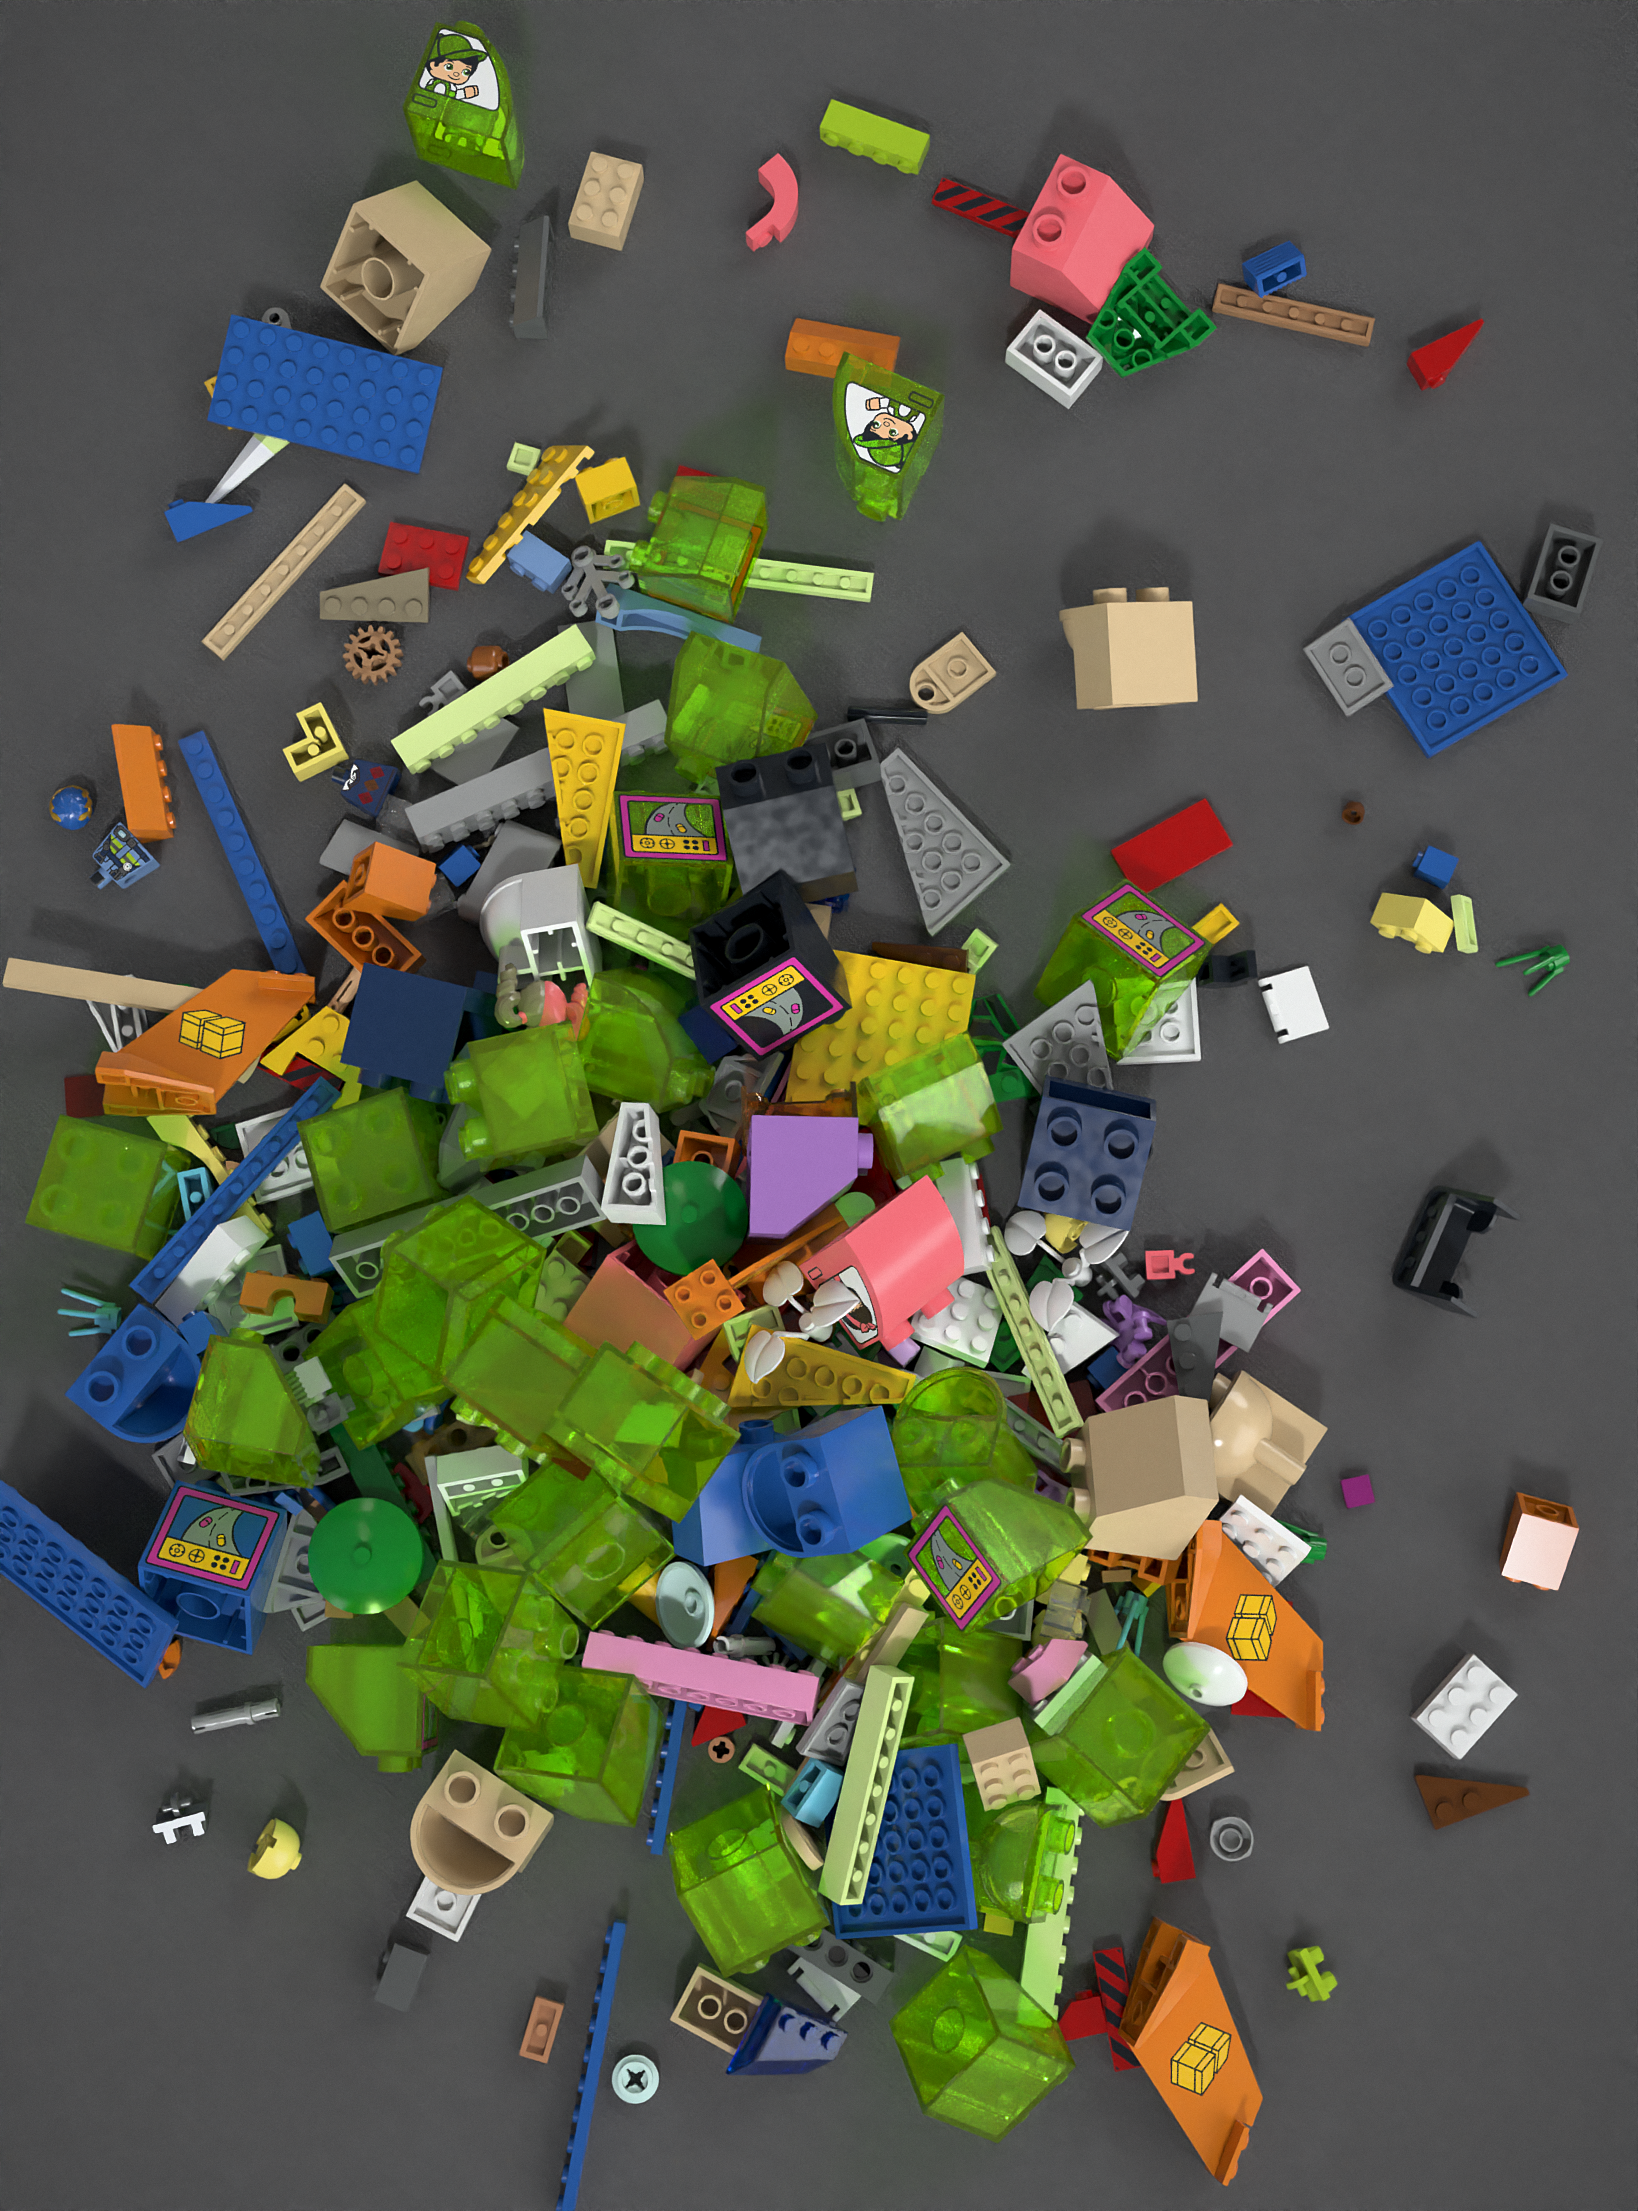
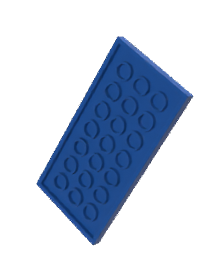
[207,314,444,474]
[0,1480,180,1688]

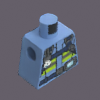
[89,822,160,890]

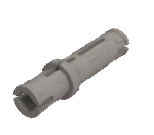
[191,1698,281,1734]

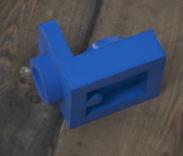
[261,1488,303,1516]

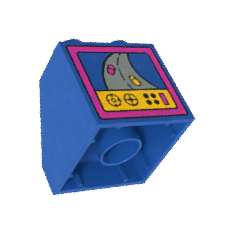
[138,1480,287,1655]

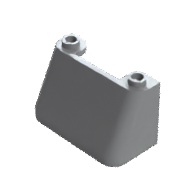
[456,820,565,928]

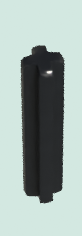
[847,706,928,725]

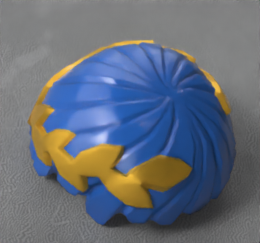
[49,785,94,830]

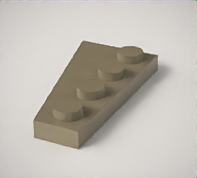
[320,568,429,623]

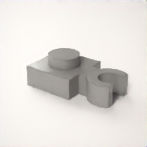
[419,671,469,716]

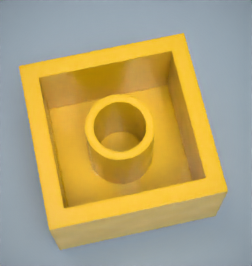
[574,457,640,524]

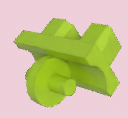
[1285,1946,1338,2002]

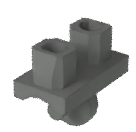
[1093,1252,1145,1301]
[304,1392,356,1435]
[153,1792,209,1844]

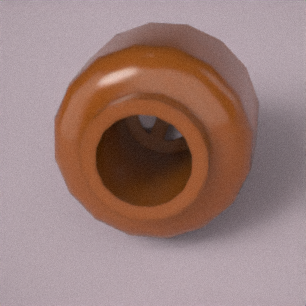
[467,645,510,681]

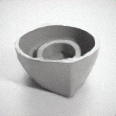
[1210,1817,1254,1861]

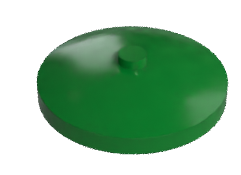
[632,1161,749,1277]
[308,1498,424,1614]

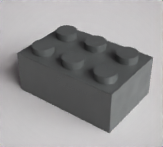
[1522,523,1603,625]

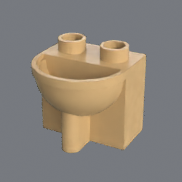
[1059,587,1198,710]
[1207,1370,1328,1516]
[410,1749,554,1895]

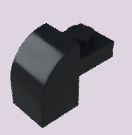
[1194,950,1258,989]

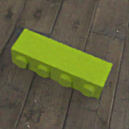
[820,99,930,175]

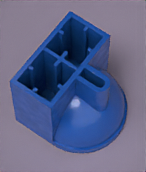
[64,1303,206,1443]
[742,1405,913,1558]
[659,1419,787,1567]

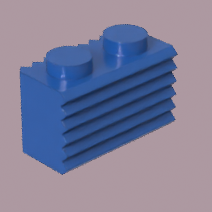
[1242,240,1307,298]

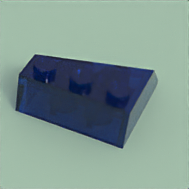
[725,1992,848,2075]

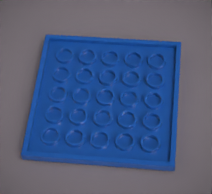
[1340,540,1568,759]
[824,1744,978,1939]

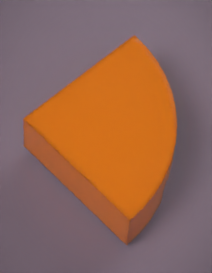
[158,1640,182,1679]

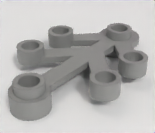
[561,546,635,619]

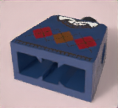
[331,759,402,822]

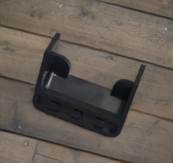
[1392,1186,1521,1319]

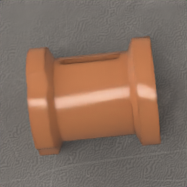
[708,1735,735,1763]

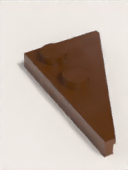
[872,941,969,973]
[1413,1774,1530,1830]

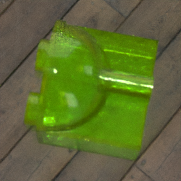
[890,1366,1039,1521]
[750,1549,906,1672]
[962,1782,1075,1924]

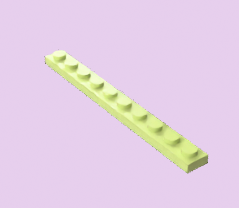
[603,540,874,602]

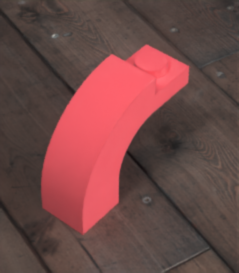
[746,153,799,252]

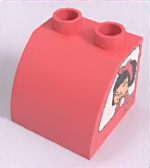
[799,1175,964,1351]

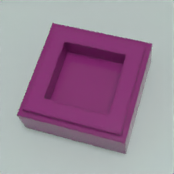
[1339,1474,1375,1509]

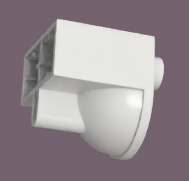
[480,864,602,1015]

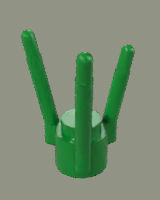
[1495,944,1570,997]
[1276,1519,1327,1564]

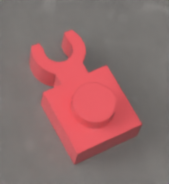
[1144,1250,1195,1280]

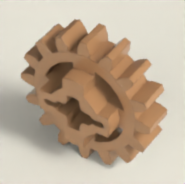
[343,625,403,685]

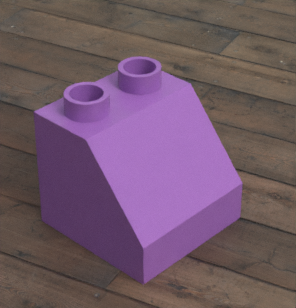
[745,1115,873,1245]

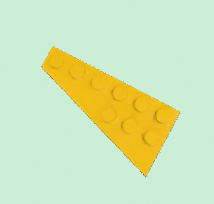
[465,445,595,584]
[543,708,626,889]
[725,1324,917,1407]

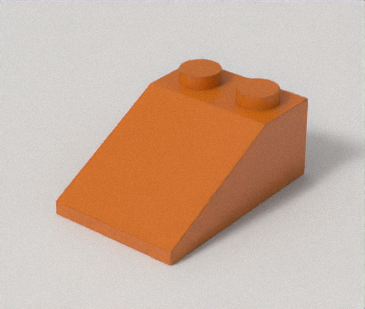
[706,1555,759,1652]

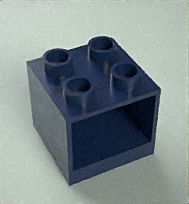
[340,962,504,1105]
[1017,1075,1157,1231]

